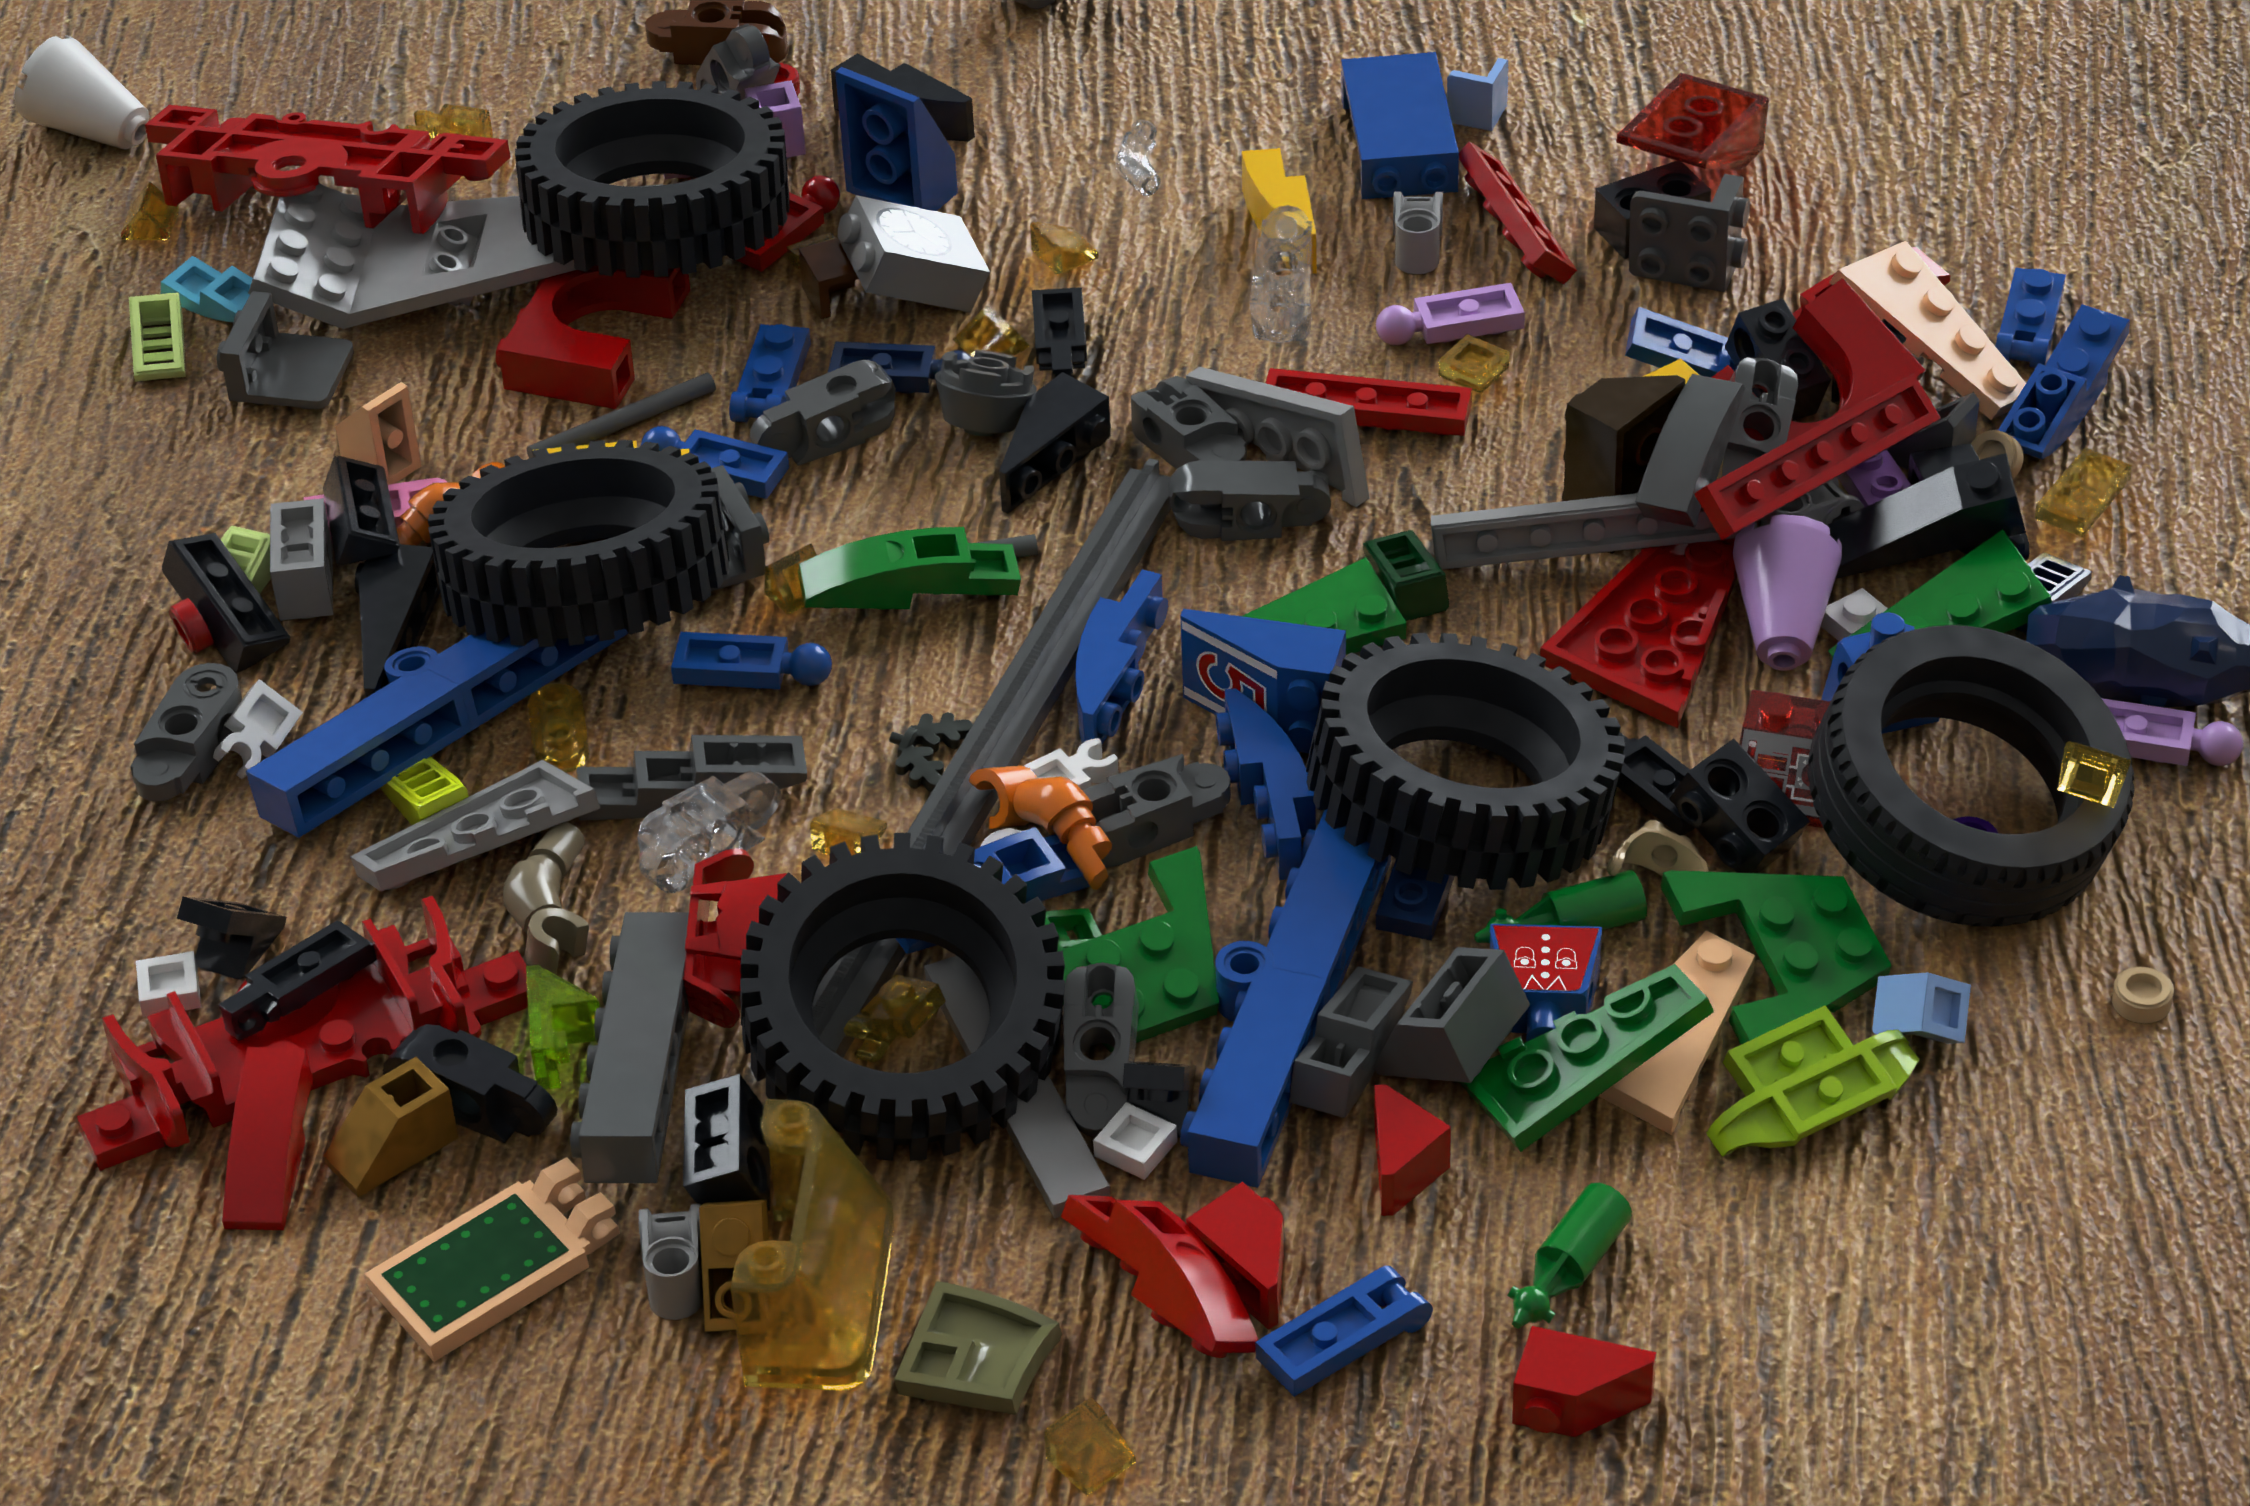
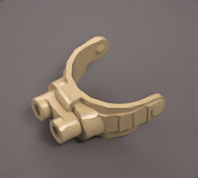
[1607,820,1709,876]

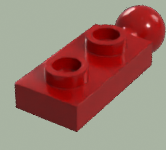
[737,175,840,272]

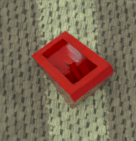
[1374,1084,1451,1216]

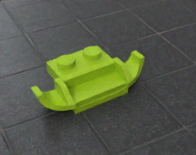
[1706,1005,1920,1157]

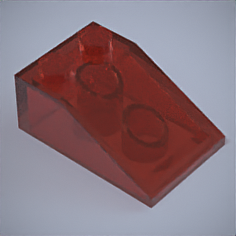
[1616,73,1769,169]

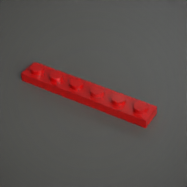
[1694,373,1941,541]

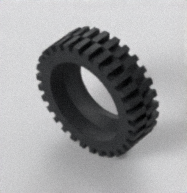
[515,81,790,278]
[428,440,730,647]
[1306,633,1625,890]
[740,833,1065,1161]

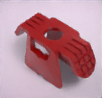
[683,848,787,1028]

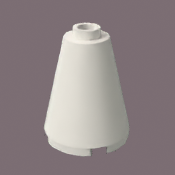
[14,35,149,149]

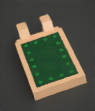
[364,1157,620,1362]

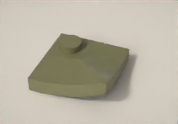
[894,1281,1062,1415]

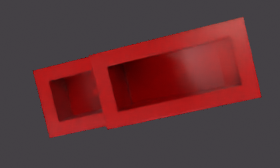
[222,1047,313,1231]

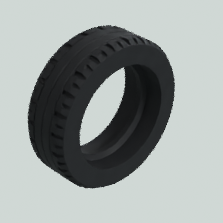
[1808,625,2134,927]

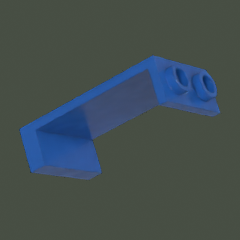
[1341,52,1459,199]

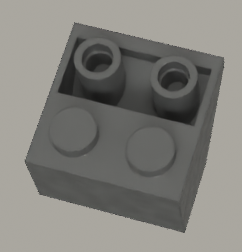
[1373,947,1530,1083]

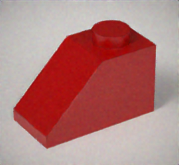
[1186,1182,1284,1330]
[1512,1326,1657,1437]

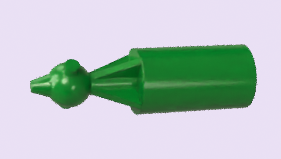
[1474,870,1647,944]
[1507,1183,1632,1329]

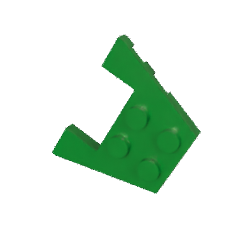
[1045,846,1219,1052]
[1660,870,1892,1044]

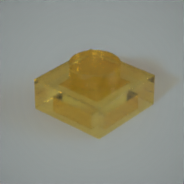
[1438,334,1510,394]

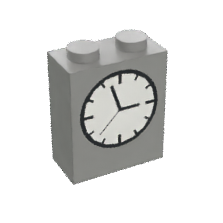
[837,195,990,312]

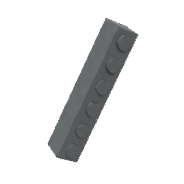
[570,912,689,1183]

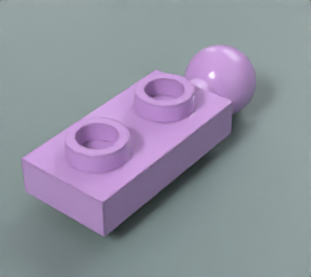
[1376,283,1525,345]
[2101,698,2243,766]

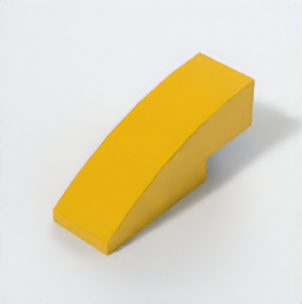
[1242,148,1317,274]

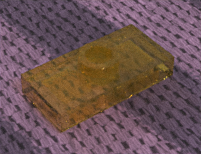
[2034,448,2132,537]

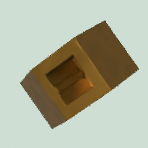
[324,1057,459,1197]
[699,1200,770,1332]

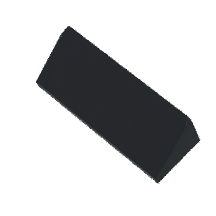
[323,456,400,565]
[162,533,291,673]

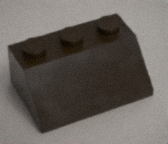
[1562,375,1685,554]

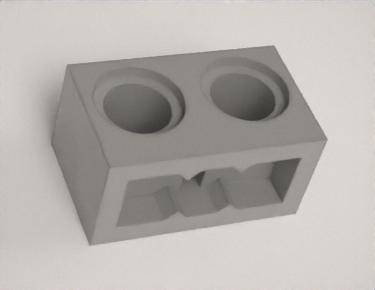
[270,498,333,621]

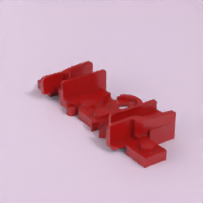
[145,105,510,234]
[77,895,542,1171]

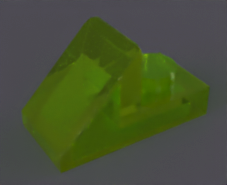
[526,965,600,1090]

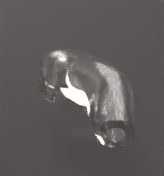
[1115,120,1161,196]

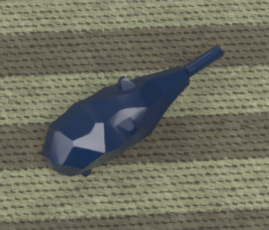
[2026,575,2250,708]

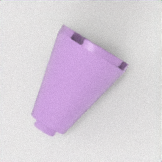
[1733,514,1842,671]

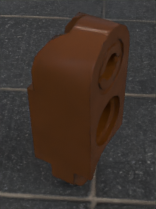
[645,0,788,65]

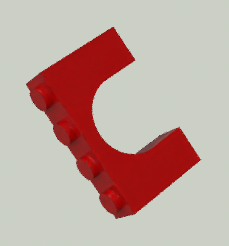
[496,265,691,409]
[1711,278,1926,442]

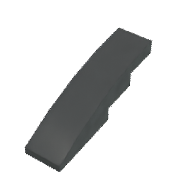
[576,735,807,821]

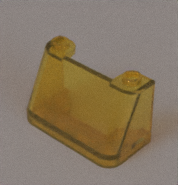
[731,1099,894,1390]

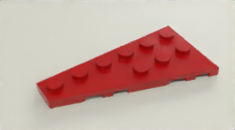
[1540,520,1760,729]

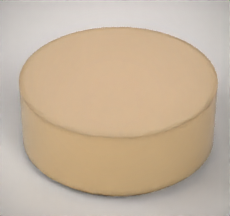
[1971,430,2023,478]
[2112,967,2174,1023]

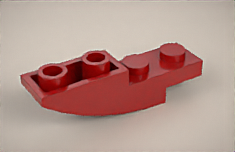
[1061,1195,1258,1358]

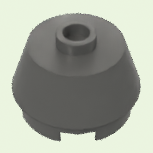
[935,350,1037,436]

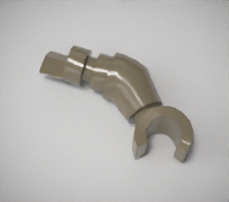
[503,822,589,984]

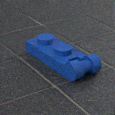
[1995,268,2066,368]
[729,324,811,423]
[1255,1266,1433,1397]

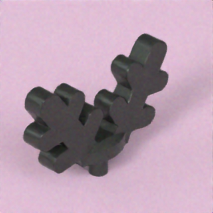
[889,712,973,792]

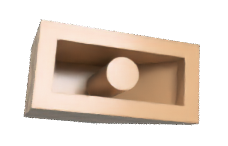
[335,382,422,485]

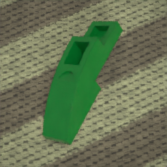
[798,527,1021,610]

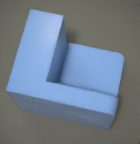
[1447,58,1508,131]
[1872,972,1971,1044]

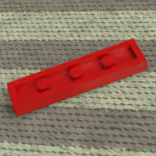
[1459,141,1577,285]
[1265,368,1472,436]

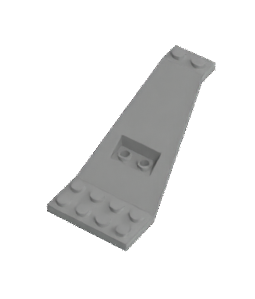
[248,182,663,329]

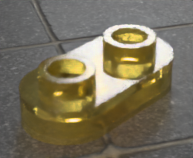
[528,683,590,773]

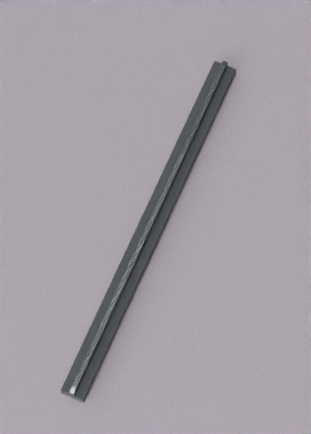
[812,458,1171,1057]

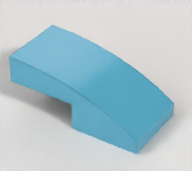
[160,256,253,322]

